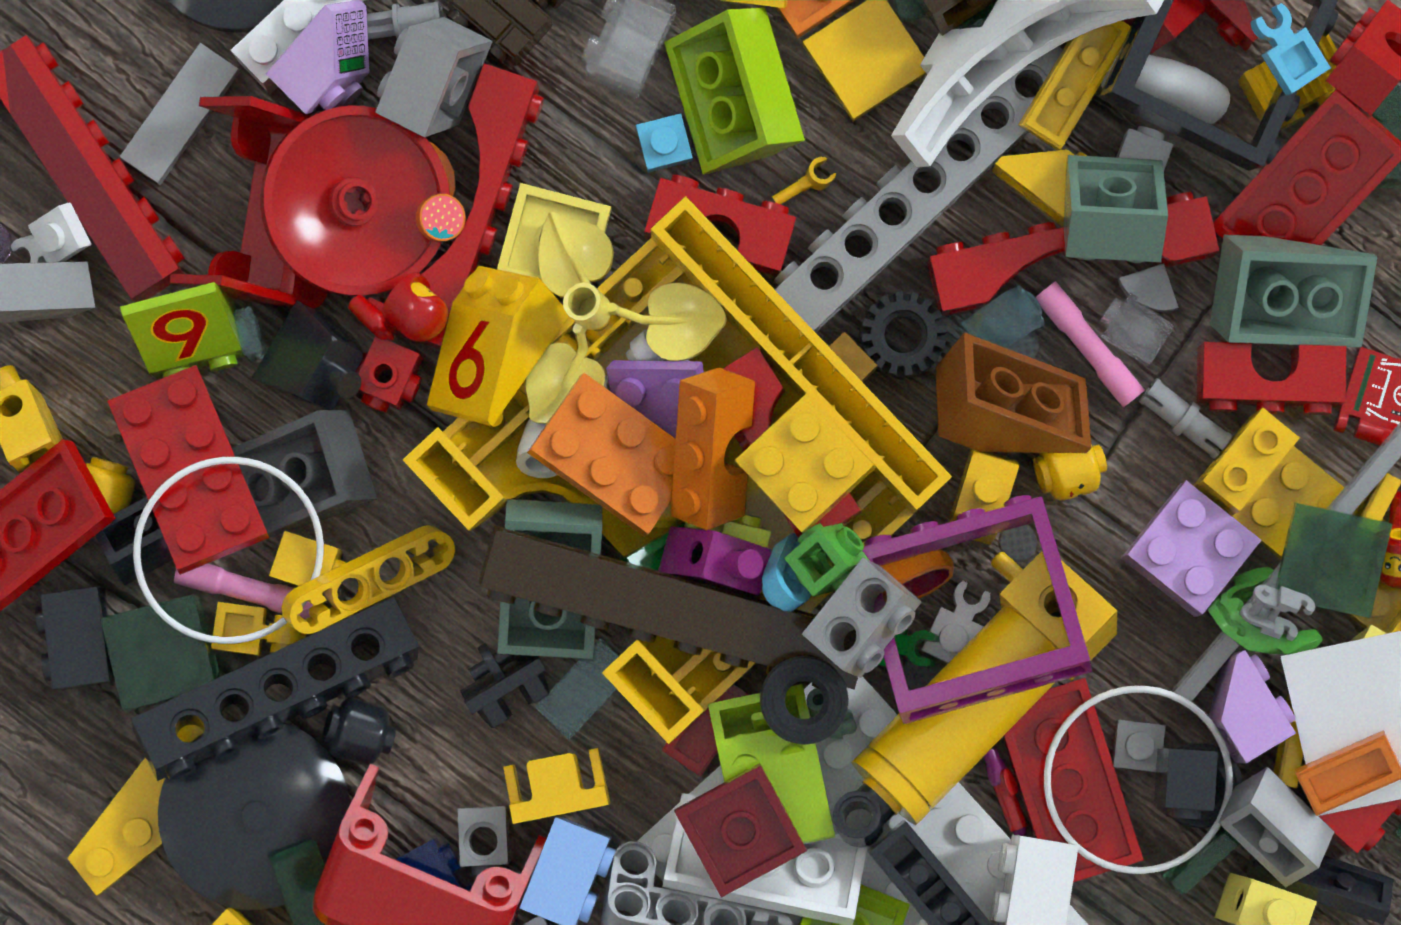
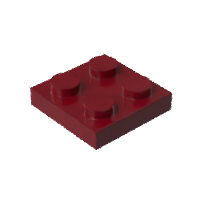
[674,763,807,898]

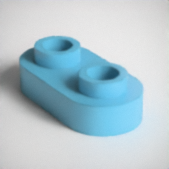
[762,533,811,612]

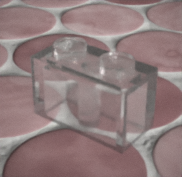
[582,0,676,99]

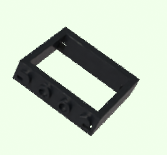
[1099,0,1339,171]

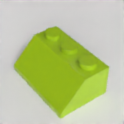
[664,7,805,174]

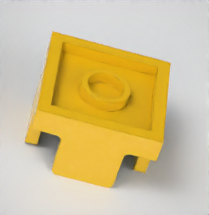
[503,748,611,824]

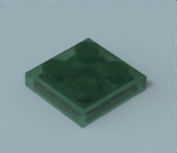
[1275,502,1392,618]

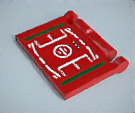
[1333,347,1401,446]

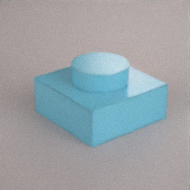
[636,113,693,173]

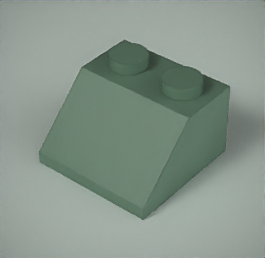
[1064,155,1168,263]

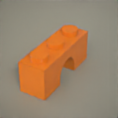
[671,367,755,530]

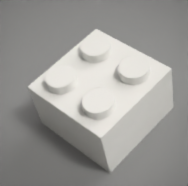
[991,834,1079,925]

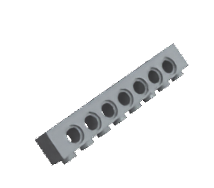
[774,46,1063,333]

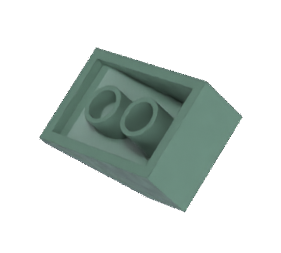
[1210,235,1377,347]

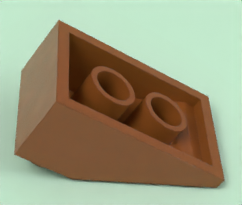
[936,332,1092,453]

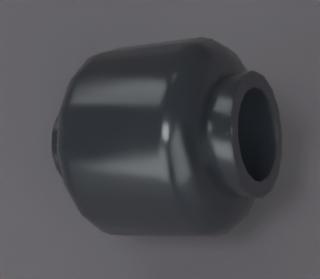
[322,698,396,766]

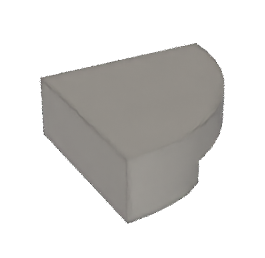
[1118,263,1179,312]

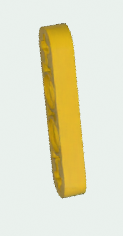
[281,525,455,634]

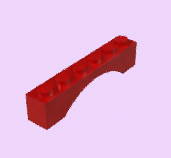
[394,63,544,350]
[927,192,1220,316]

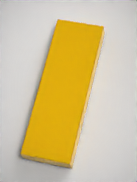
[1018,21,1131,150]

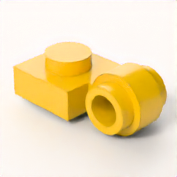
[211,602,306,656]

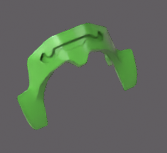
[1208,567,1323,655]

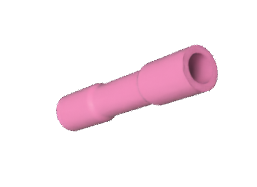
[1034,281,1145,408]
[174,563,313,619]

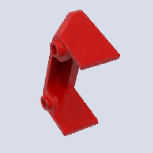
[170,96,328,309]
[313,764,547,925]

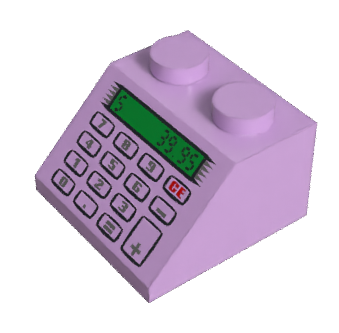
[266,0,369,114]

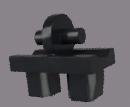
[460,643,550,728]

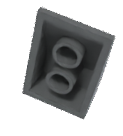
[232,410,377,538]

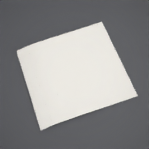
[1280,631,1401,816]

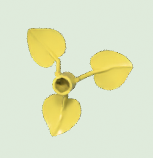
[525,212,727,424]

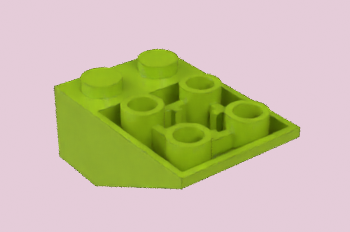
[708,684,835,844]

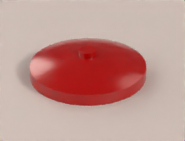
[260,105,450,296]

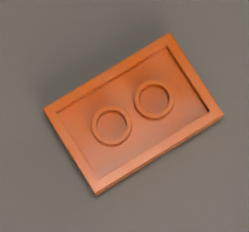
[527,373,676,537]

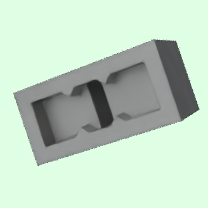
[802,558,921,678]

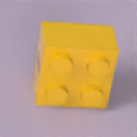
[735,393,875,533]

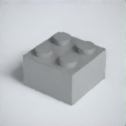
[375,17,492,137]

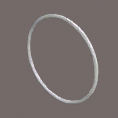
[133,457,324,644]
[1044,686,1233,874]

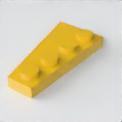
[67,725,204,896]

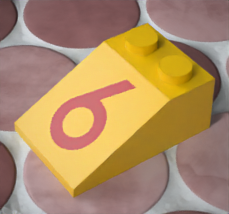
[427,266,569,426]

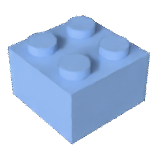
[520,816,616,925]

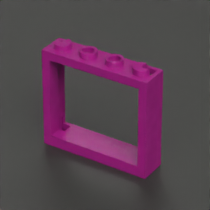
[862,495,1092,724]

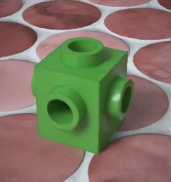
[784,523,870,597]

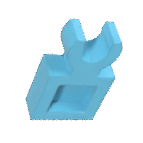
[1250,3,1331,95]

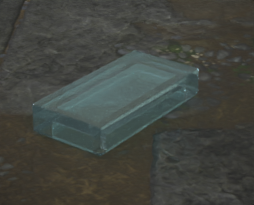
[535,638,619,740]

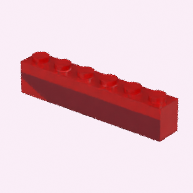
[0,35,185,303]

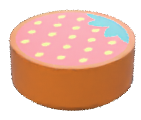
[416,194,466,242]

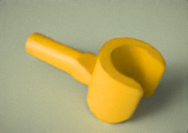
[772,157,836,204]

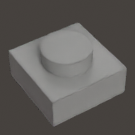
[1112,720,1166,772]

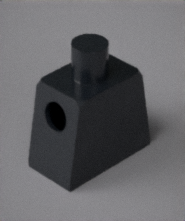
[252,300,363,410]

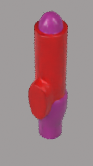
[983,747,1028,836]

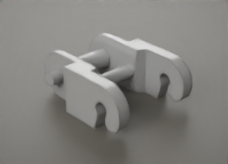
[1240,585,1315,641]

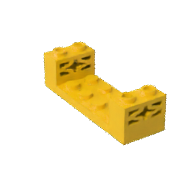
[1193,408,1401,634]

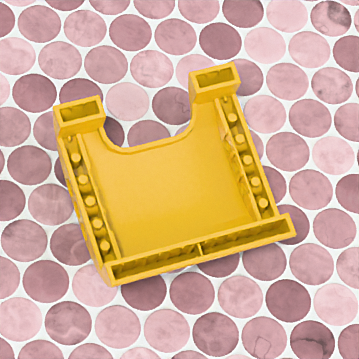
[403,196,952,744]

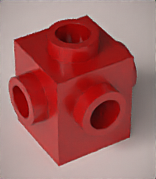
[355,336,423,413]

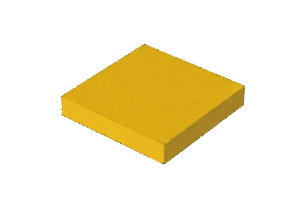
[802,0,927,122]

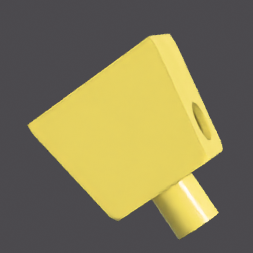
[1214,872,1317,925]

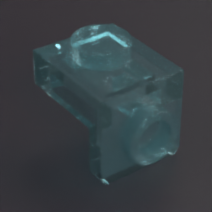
[962,286,1046,349]

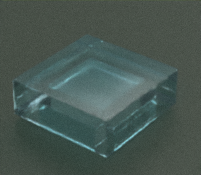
[233,306,266,361]

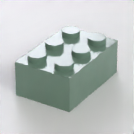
[497,499,602,659]

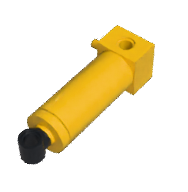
[833,551,1117,848]

